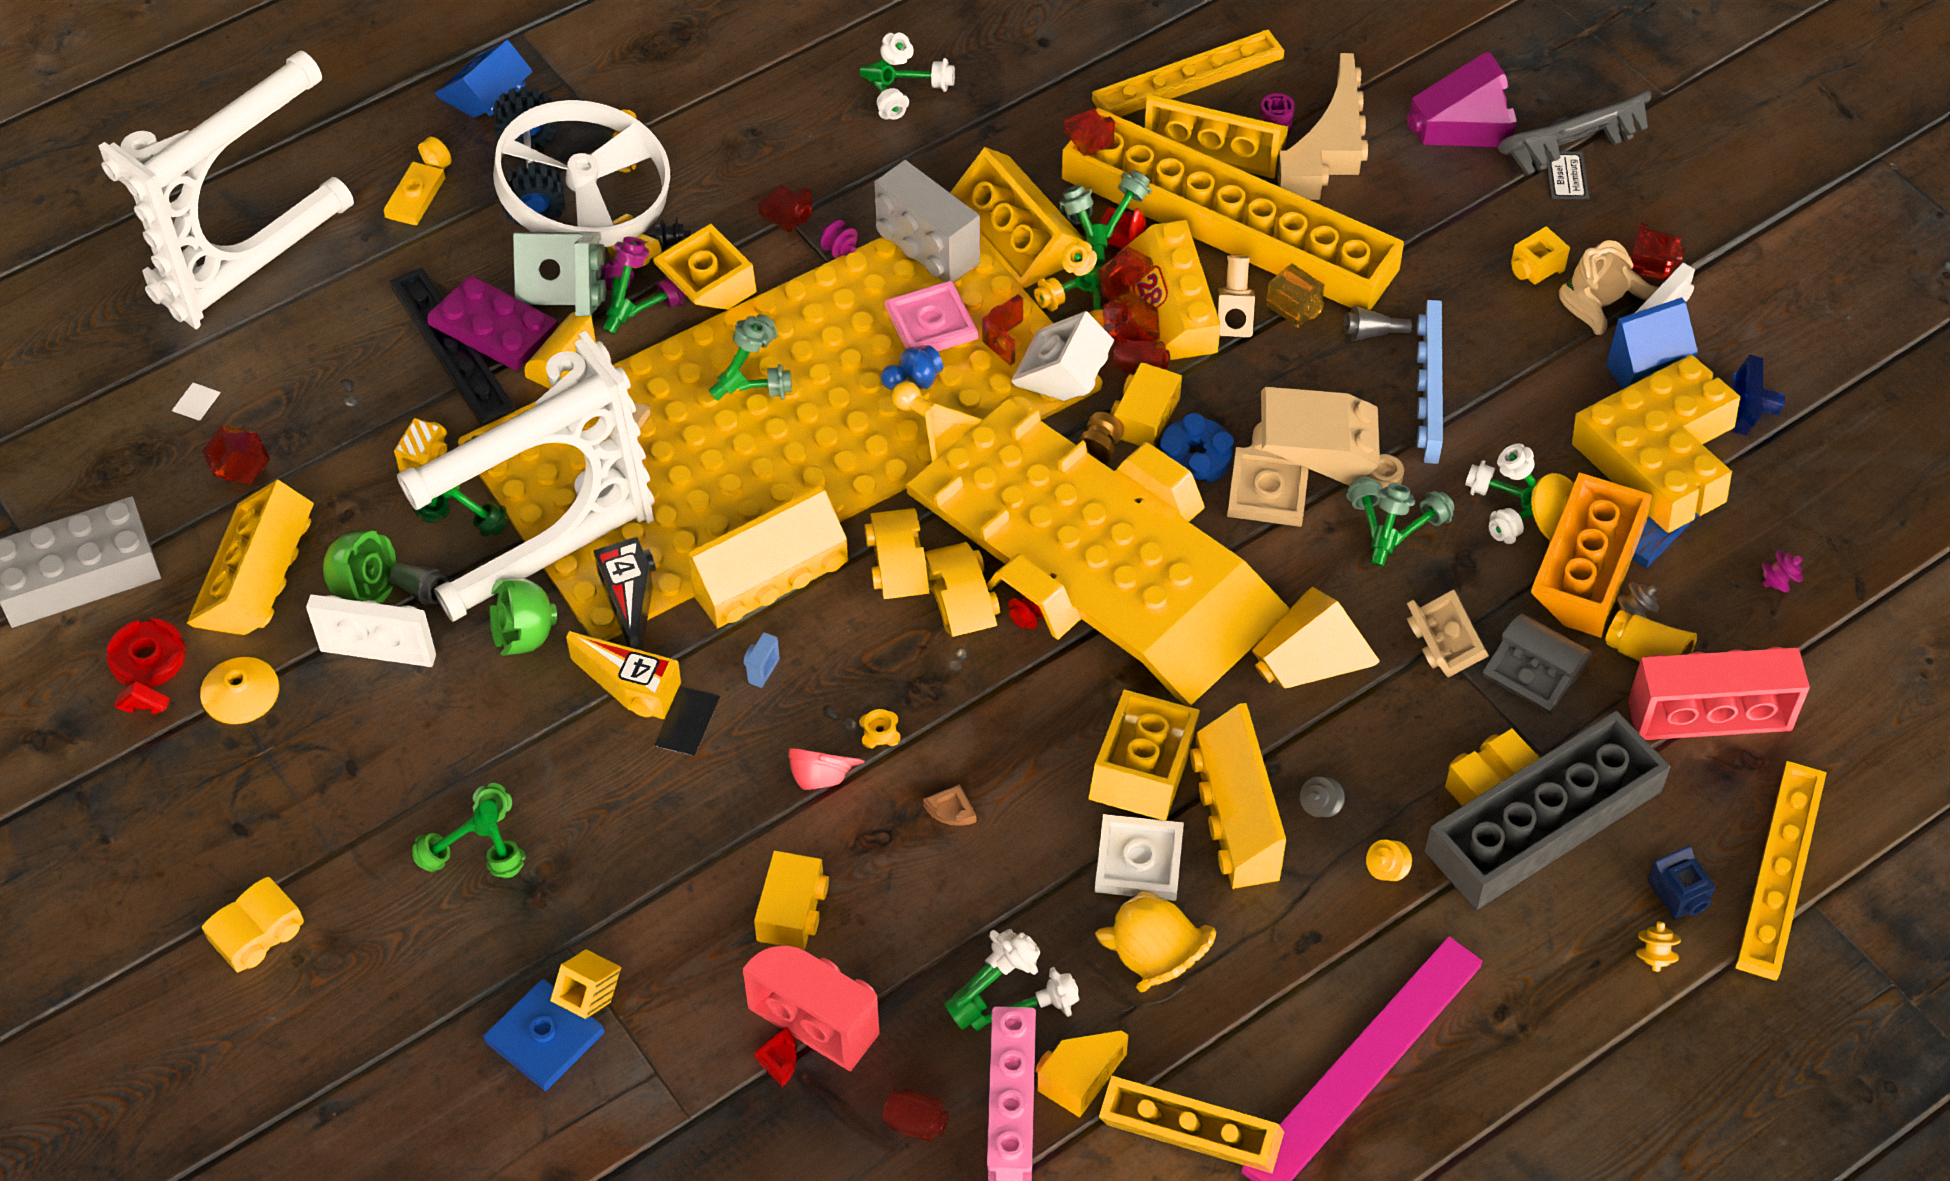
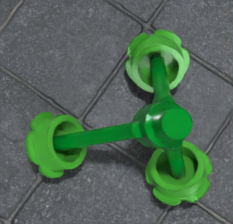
[412,783,526,878]

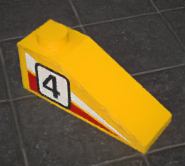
[566,631,681,719]

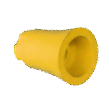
[1605,610,1697,662]

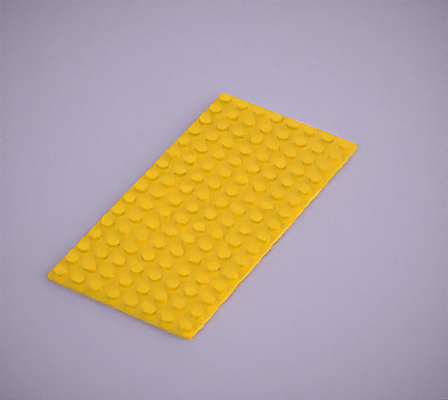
[458,237,1103,641]

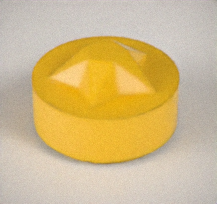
[418,136,451,169]

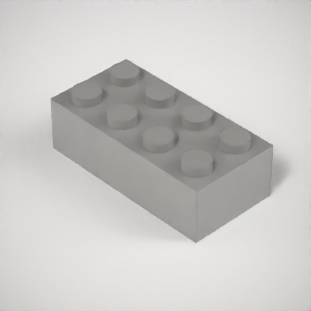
[0,496,162,628]

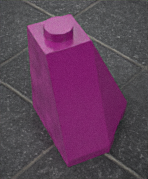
[1407,52,1517,147]

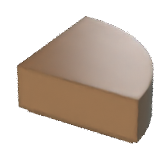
[923,784,976,826]

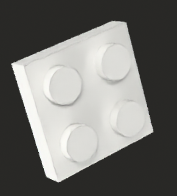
[1095,814,1184,901]

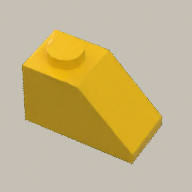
[1036,1031,1128,1117]

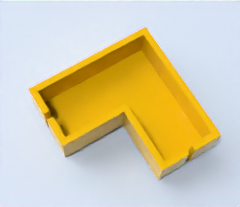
[1572,354,1740,533]

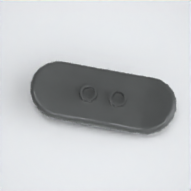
[1498,89,1652,176]

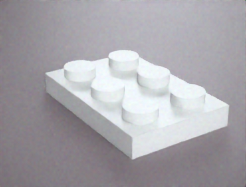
[306,594,436,667]

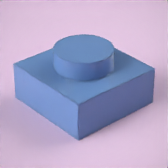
[743,632,780,688]

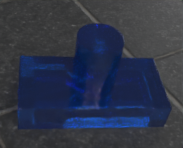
[1733,355,1785,435]

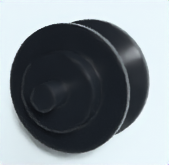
[649,217,691,253]

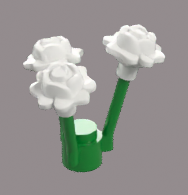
[944,929,1080,1032]

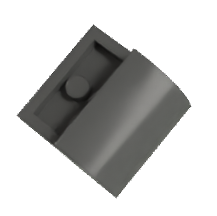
[1482,613,1592,715]

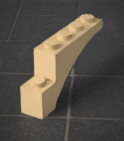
[1277,53,1368,200]

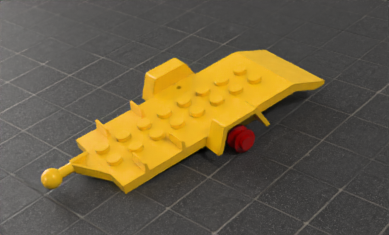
[892,381,1290,707]

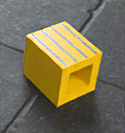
[550,949,621,1019]

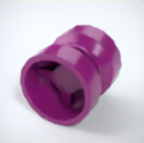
[1259,93,1295,138]

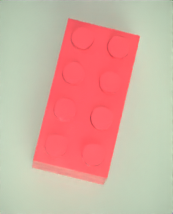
[1627,647,1810,740]

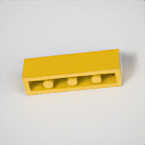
[1099,1075,1284,1174]

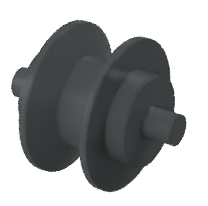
[1300,777,1345,817]

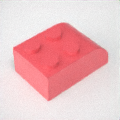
[743,946,880,1072]

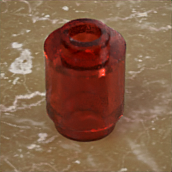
[1113,337,1170,374]
[882,1088,949,1142]

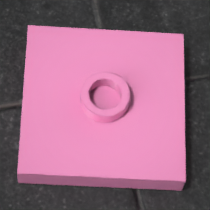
[885,280,978,351]

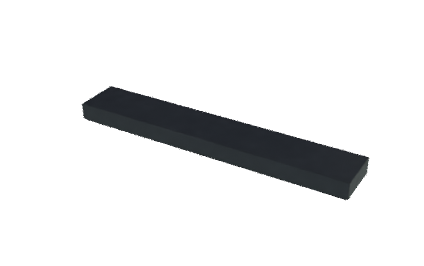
[390,267,516,427]

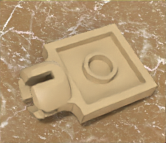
[1227,421,1309,527]

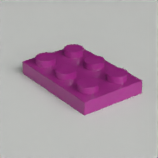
[428,275,558,371]

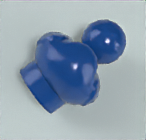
[881,345,943,390]

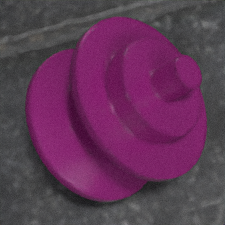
[820,220,858,258]
[1762,551,1803,592]

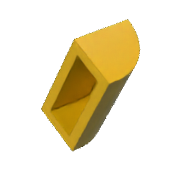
[524,312,596,389]

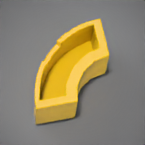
[865,508,930,599]
[924,542,1000,637]

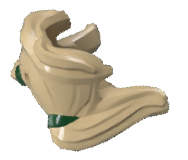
[1559,240,1658,335]

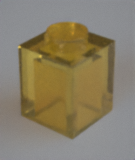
[1266,263,1325,328]

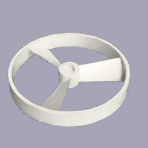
[493,100,670,247]

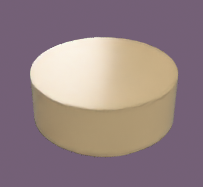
[1366,454,1404,489]

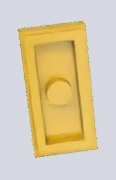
[383,162,446,226]

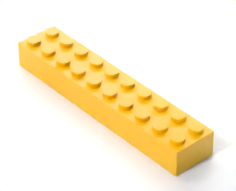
[1062,108,1404,310]

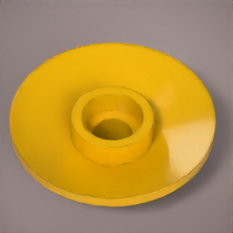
[1531,473,1574,541]
[200,657,279,724]

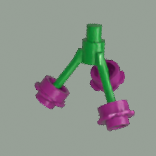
[600,237,686,335]

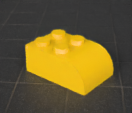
[1088,689,1200,821]

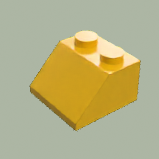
[653,224,757,310]

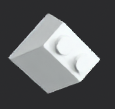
[1011,311,1114,401]

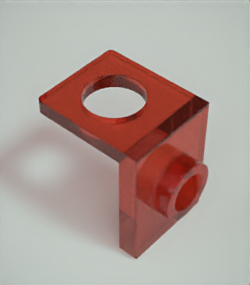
[982,294,1024,366]

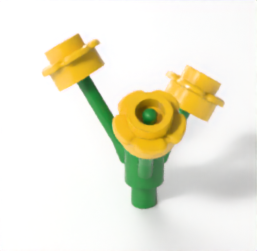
[1034,241,1117,337]

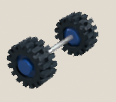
[493,87,565,225]

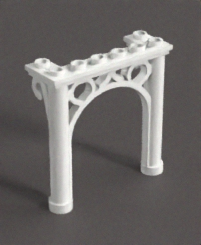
[99,50,354,329]
[397,331,655,622]

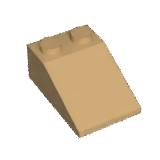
[1261,387,1380,486]

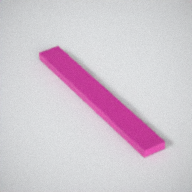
[1241,936,1483,1181]

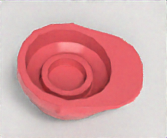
[788,748,865,790]

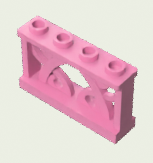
[987,1007,1036,1181]

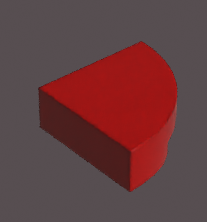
[114,681,170,714]
[754,1027,797,1087]

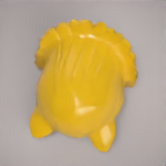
[1095,891,1216,993]

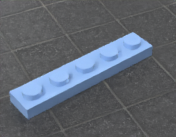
[1417,300,1443,464]

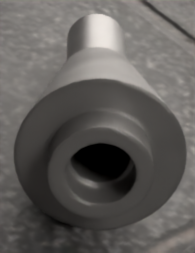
[1344,305,1412,341]

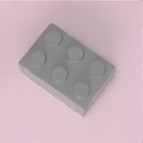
[874,160,980,283]

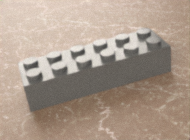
[1424,711,1671,910]

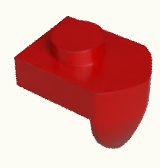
[1099,206,1147,249]

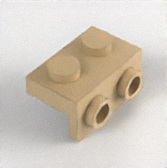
[1407,590,1489,678]

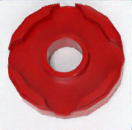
[106,618,186,688]

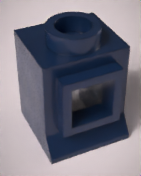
[1648,845,1716,920]

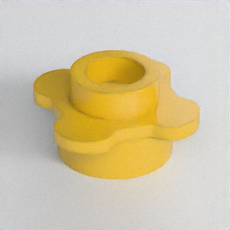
[859,709,901,748]

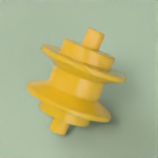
[1366,840,1412,881]
[1636,921,1681,972]

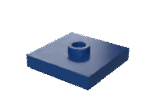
[483,979,605,1092]

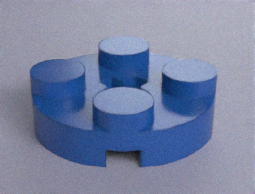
[1160,413,1234,483]

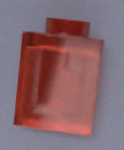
[1064,109,1115,156]
[758,185,812,233]
[1098,246,1155,308]

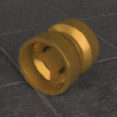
[1077,412,1124,463]

